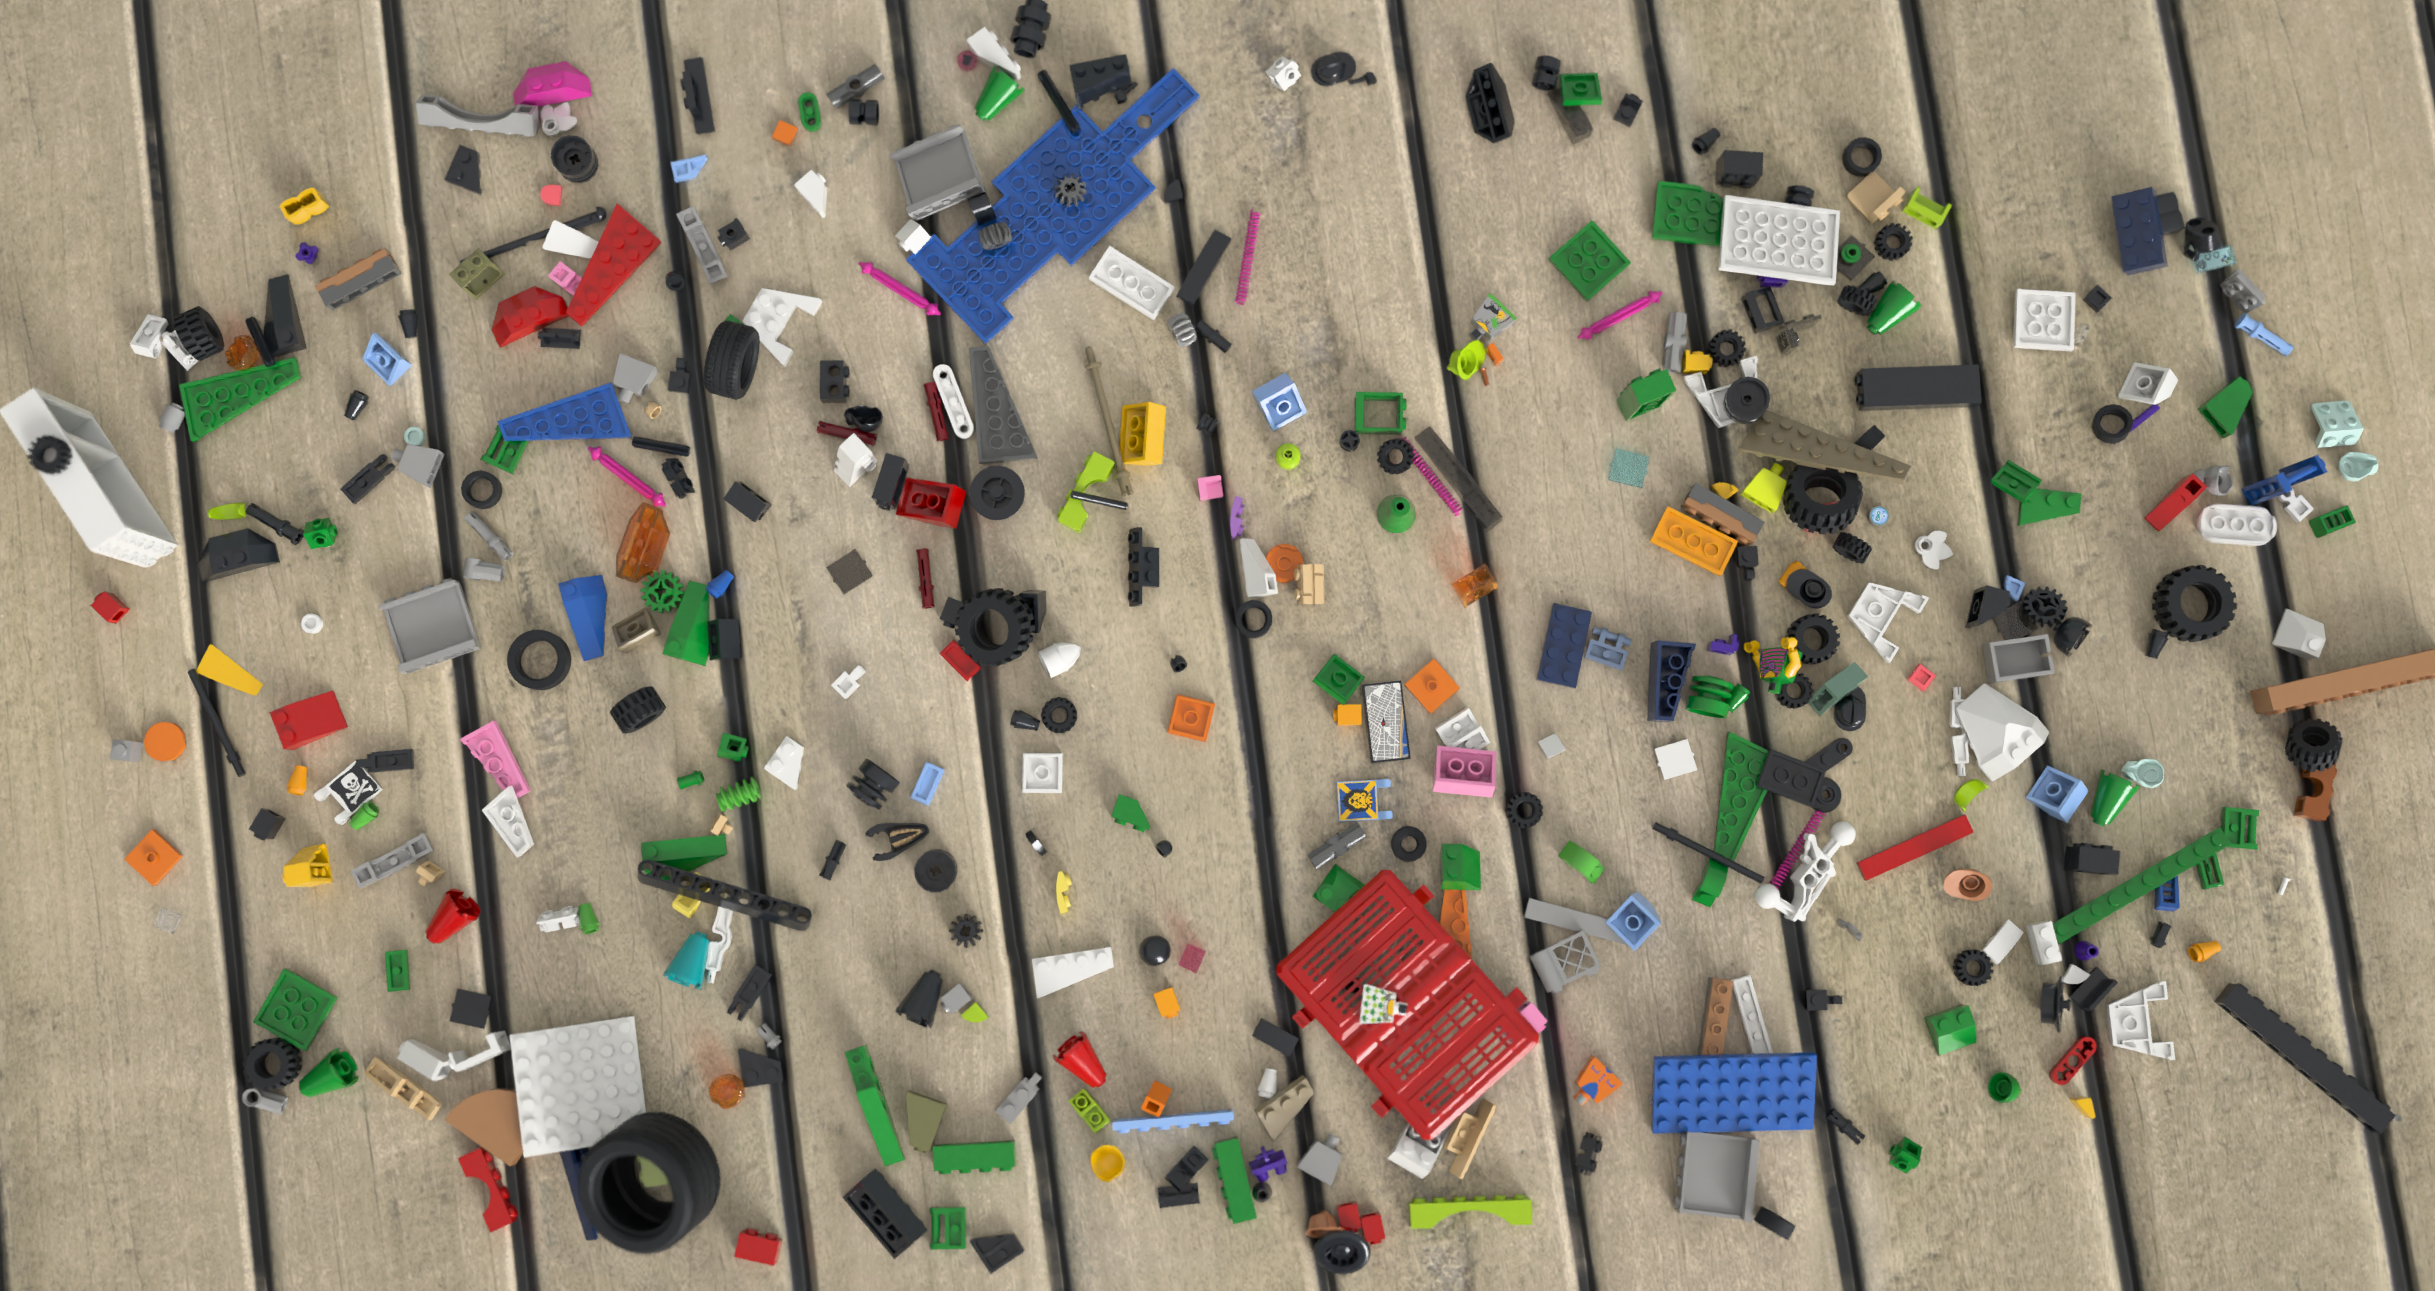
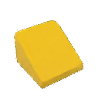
[2070,1096,2095,1119]

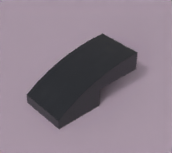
[1252,1018,1299,1057]
[1165,1146,1209,1192]

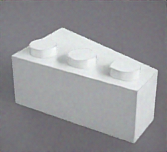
[834,433,878,487]

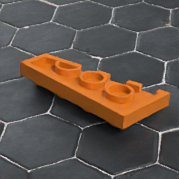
[1439,890,1472,959]

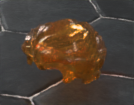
[225,335,259,370]
[709,1074,745,1109]

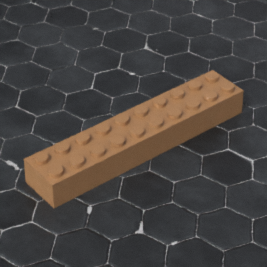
[2250,649,2435,716]

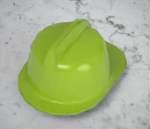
[1447,340,1486,380]

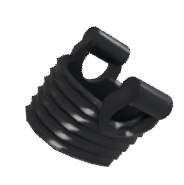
[2183,218,2223,262]

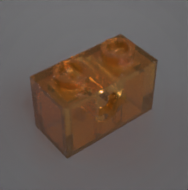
[1451,564,1498,608]

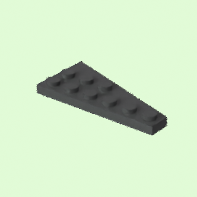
[969,346,1038,464]

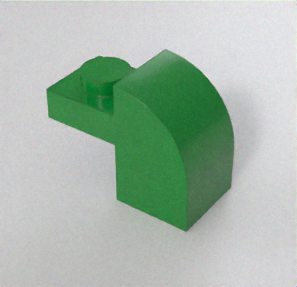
[1692,858,1728,907]

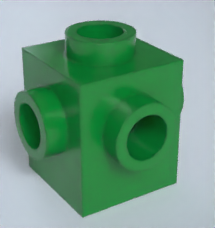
[303,518,338,549]
[1889,1137,1923,1174]

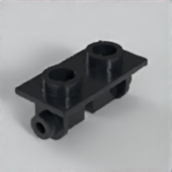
[538,328,581,349]
[662,458,695,499]
[1574,1132,1603,1176]
[1157,1183,1200,1208]

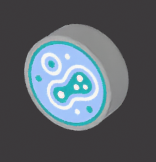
[1868,506,1889,526]

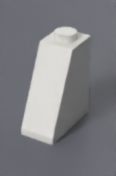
[397,1039,452,1081]

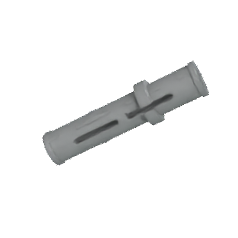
[464,511,514,561]

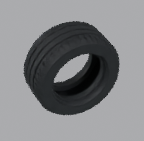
[703,321,760,400]

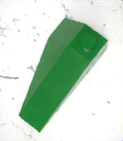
[662,580,710,666]
[641,834,727,880]

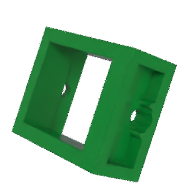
[1354,392,1407,435]

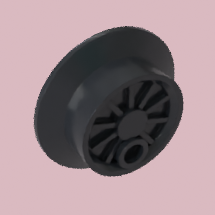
[970,466,1025,520]
[2041,976,2070,1033]

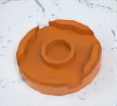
[1266,544,1304,583]
[144,722,186,761]

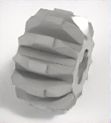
[1168,312,1197,347]

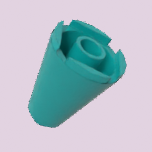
[663,931,709,990]

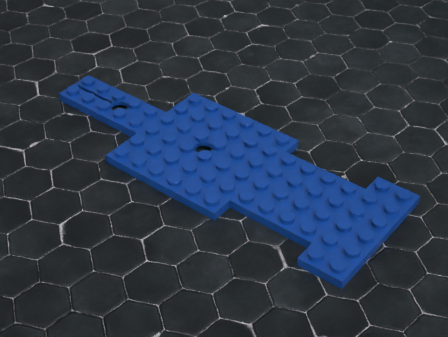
[906,68,1200,345]

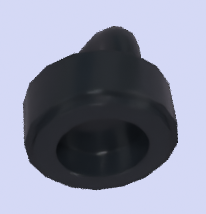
[665,271,685,291]

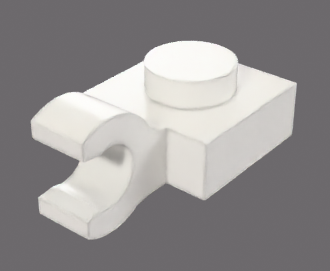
[831,665,866,699]

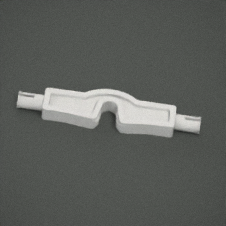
[1949,687,1970,776]
[705,893,733,983]

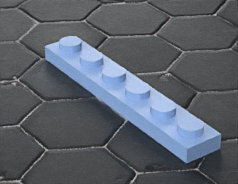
[1112,1109,1234,1133]

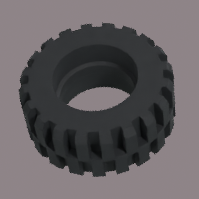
[1783,465,1863,534]
[2152,565,2237,642]
[955,588,1035,666]

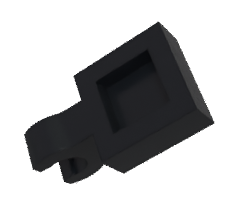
[668,358,691,394]
[1736,546,1759,581]
[1805,990,1842,1011]

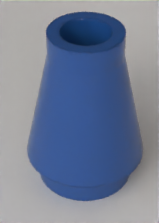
[705,570,734,599]

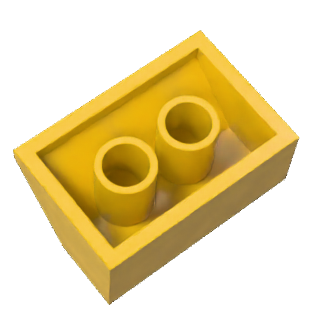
[1119,402,1166,466]

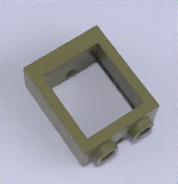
[449,248,505,300]

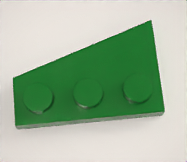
[2017,488,2081,526]

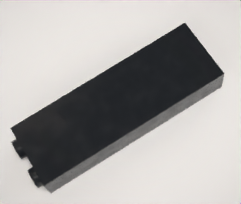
[1854,364,1982,411]

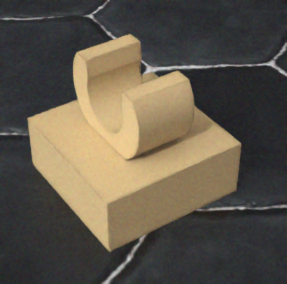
[709,812,733,836]
[416,860,445,887]

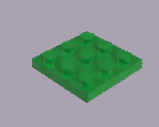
[1548,220,1631,302]
[253,968,338,1051]

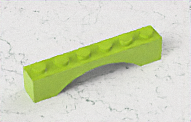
[1408,1194,1533,1229]

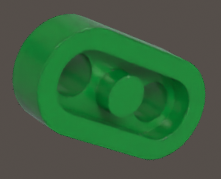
[798,92,822,132]

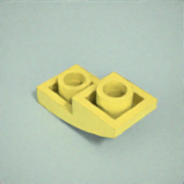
[1056,871,1072,914]

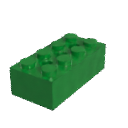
[1617,368,1677,421]

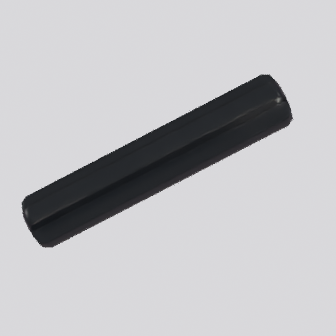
[245,317,276,367]
[632,436,690,457]

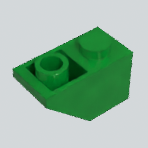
[1111,794,1150,833]

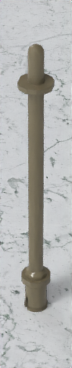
[1084,346,1134,497]

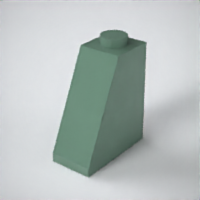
[1808,662,1868,716]

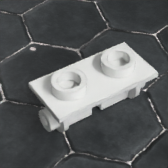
[161,330,198,371]
[536,906,580,933]

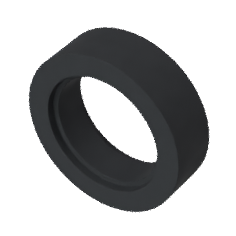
[507,630,571,690]

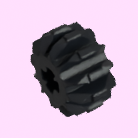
[949,914,983,948]

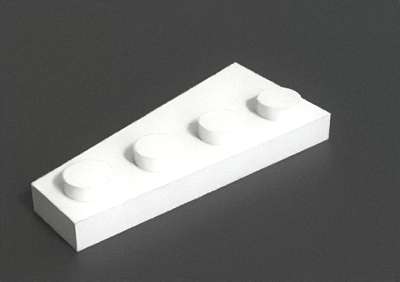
[1032,947,1114,999]

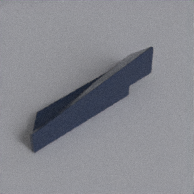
[559,1147,598,1241]

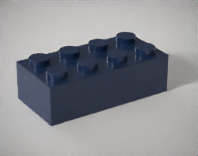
[2111,187,2168,275]

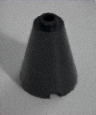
[895,970,943,1028]

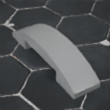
[676,206,728,285]
[350,833,434,889]

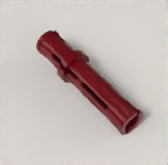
[923,382,949,442]
[817,421,877,446]
[916,548,935,609]

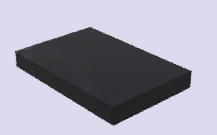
[1756,749,1827,808]

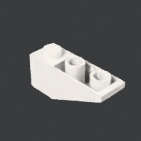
[966,27,1021,80]
[1240,538,1278,598]

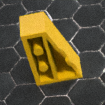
[282,843,333,887]

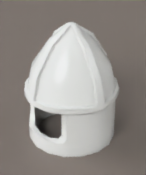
[1038,642,1081,678]

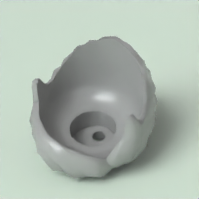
[2193,465,2233,496]

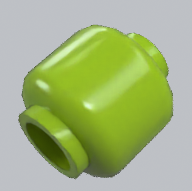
[1275,443,1301,470]

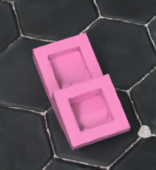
[548,261,582,296]

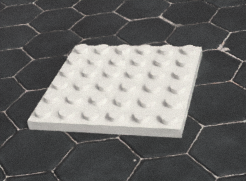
[510,1016,646,1157]

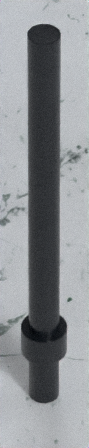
[187,669,246,777]
[1652,822,1765,884]

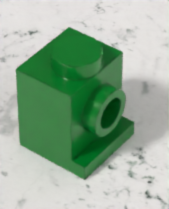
[717,733,749,762]

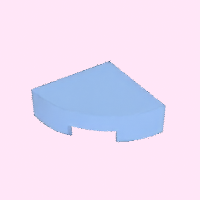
[2004,575,2025,602]

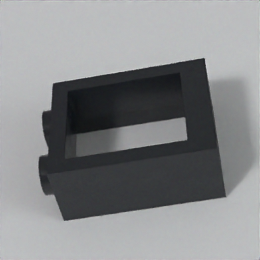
[872,453,910,511]

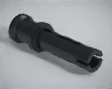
[246,503,304,545]

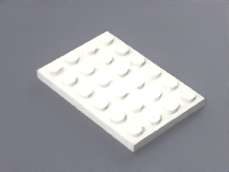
[1718,195,1840,286]

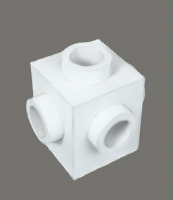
[1266,56,1301,91]

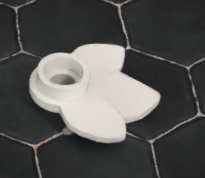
[540,102,577,136]
[1914,530,1953,570]

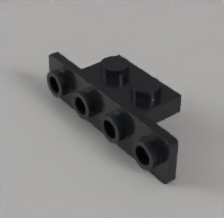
[680,57,715,135]
[1128,527,1159,607]

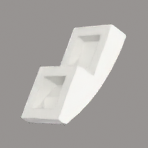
[1981,919,2024,965]

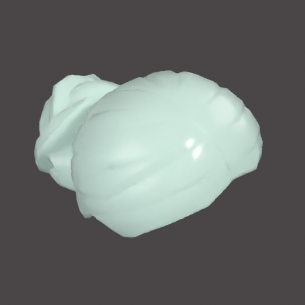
[2338,452,2378,481]
[2121,759,2164,788]

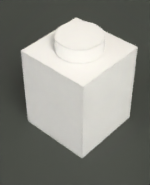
[895,219,931,254]

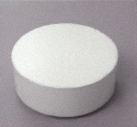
[301,613,323,634]

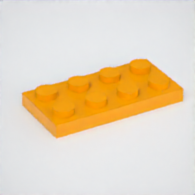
[1649,506,1738,577]

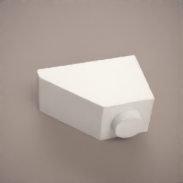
[794,170,827,218]

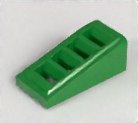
[2309,505,2356,538]

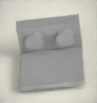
[2219,269,2266,313]

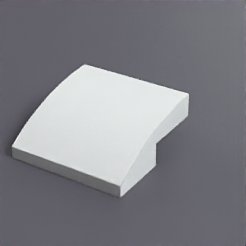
[1434,707,1490,750]

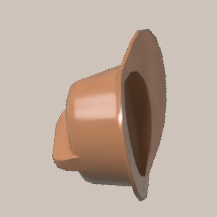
[1943,869,1992,901]
[1305,1210,1345,1238]

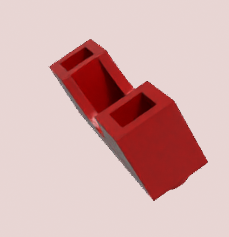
[458,1147,518,1233]

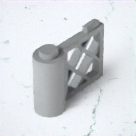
[1529,930,1601,995]

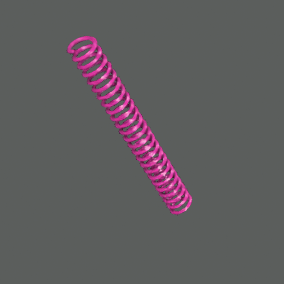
[1235,209,1261,305]
[1399,437,1462,516]
[1770,811,1826,889]

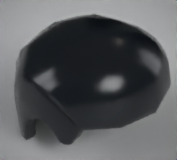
[1139,936,1171,966]

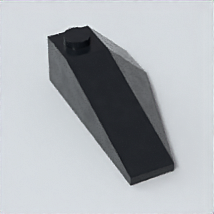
[263,274,307,357]

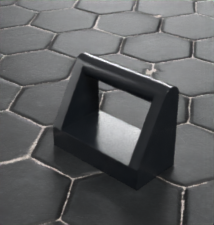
[1741,287,1785,334]

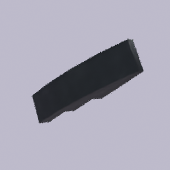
[1176,230,1232,306]

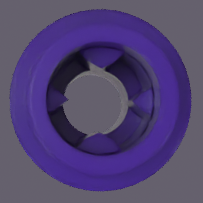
[2074,941,2099,961]

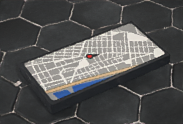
[1362,680,1411,763]

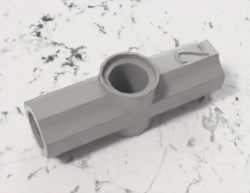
[1663,312,1687,373]

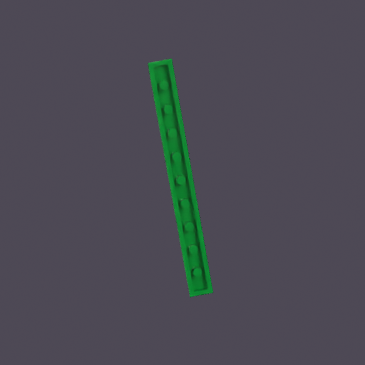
[2053,827,2232,945]

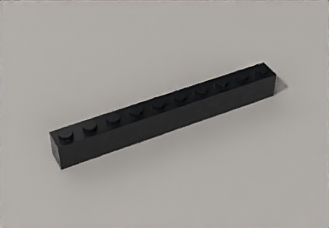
[2214,983,2396,1134]

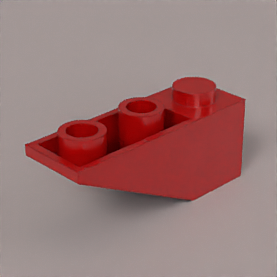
[2144,473,2207,532]

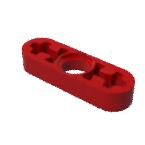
[2049,1036,2097,1085]

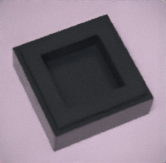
[2083,285,2112,313]

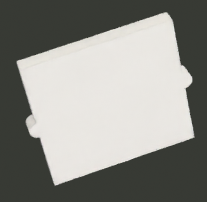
[1654,739,1697,780]

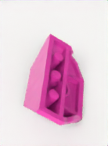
[513,61,592,107]

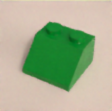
[1440,844,1481,890]
[1924,1004,1976,1055]

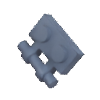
[1584,626,1632,671]

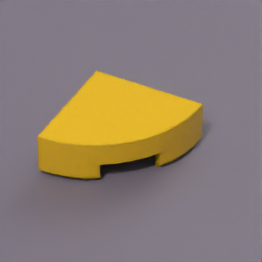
[1711,482,1739,499]

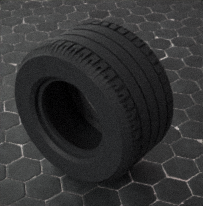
[578,1112,721,1254]

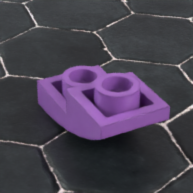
[1230,496,1245,540]

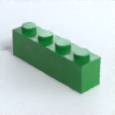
[1212,1136,1257,1224]
[933,1140,1016,1175]

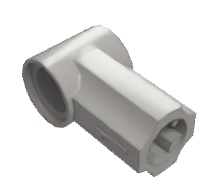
[462,558,505,582]
[242,1087,288,1114]

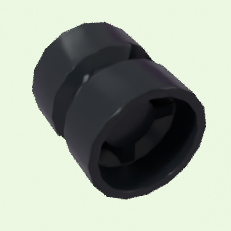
[1531,55,1561,91]
[849,99,879,126]

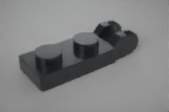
[340,454,395,505]
[727,964,773,1021]

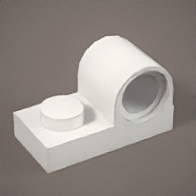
[130,314,168,359]

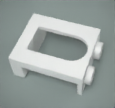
[448,1031,511,1072]

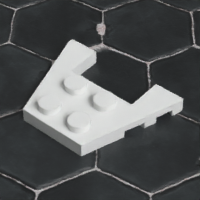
[742,288,823,366]
[1683,355,1758,428]
[1847,583,1929,663]
[2106,981,2175,1060]

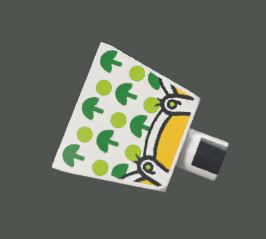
[1360,984,1407,1024]

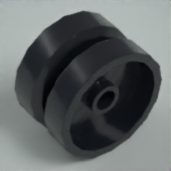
[1723,376,1770,424]

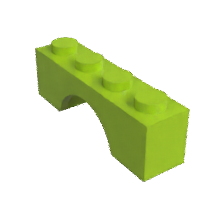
[1056,451,1116,534]

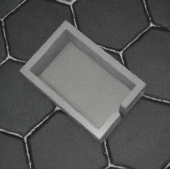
[1982,634,2055,684]

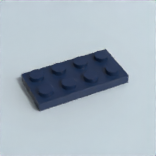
[1536,603,1592,689]

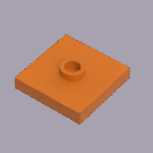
[1404,659,1460,714]
[124,829,183,886]

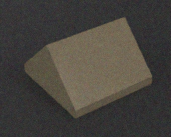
[612,608,661,653]

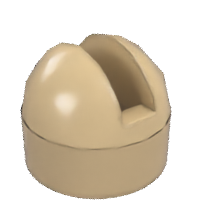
[644,402,662,419]

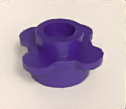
[295,242,318,264]

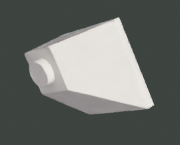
[2118,362,2178,405]
[2271,609,2326,660]

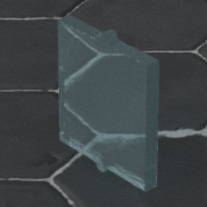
[1608,449,1649,488]

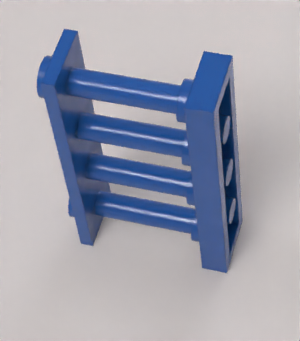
[2241,454,2328,506]

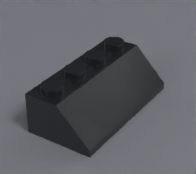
[842,1168,928,1259]

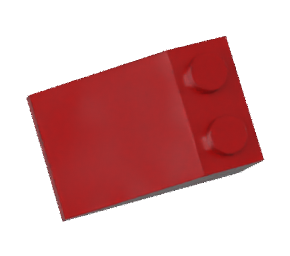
[896,477,966,529]
[269,691,348,750]

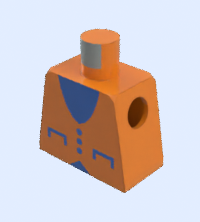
[1573,1056,1623,1106]

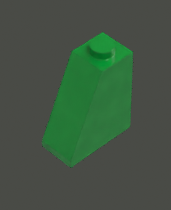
[2197,376,2253,439]

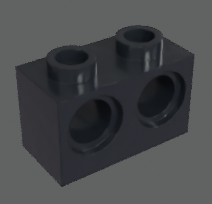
[820,360,850,403]

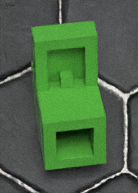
[1558,840,1605,884]

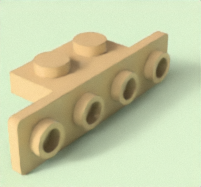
[1442,1099,1496,1179]

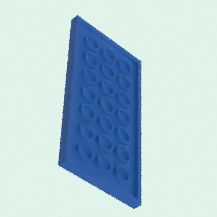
[1651,1052,1817,1134]

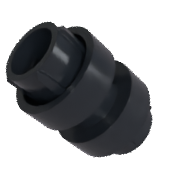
[1010,0,1052,58]

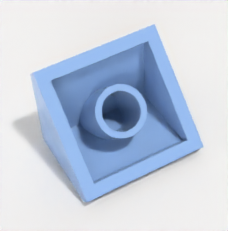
[362,333,412,386]

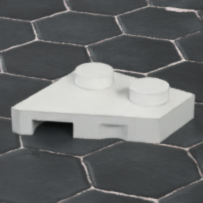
[764,736,804,790]

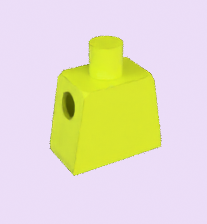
[1740,463,1787,513]

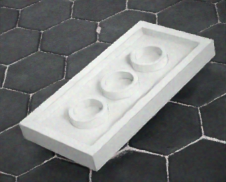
[1089,246,1175,321]

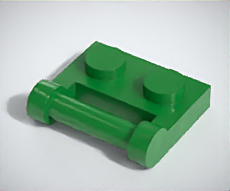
[480,424,529,475]
[2221,807,2259,850]
[929,1207,966,1250]

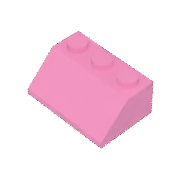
[1433,746,1496,797]

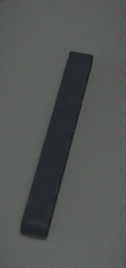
[637,860,812,931]

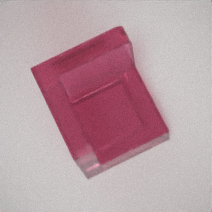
[1179,943,1206,973]

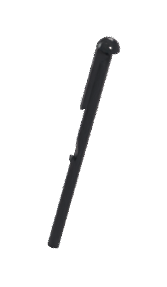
[460,206,607,264]

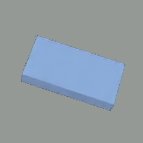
[910,762,945,806]

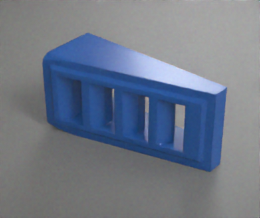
[2155,876,2180,911]

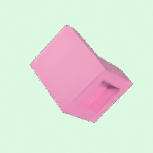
[1197,475,1223,501]

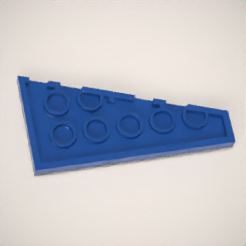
[497,382,632,441]

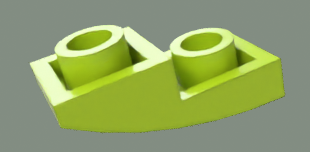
[1068,1088,1111,1133]

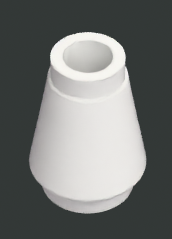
[1257,1068,1277,1099]

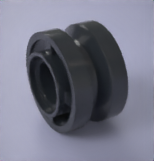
[1784,185,1815,207]

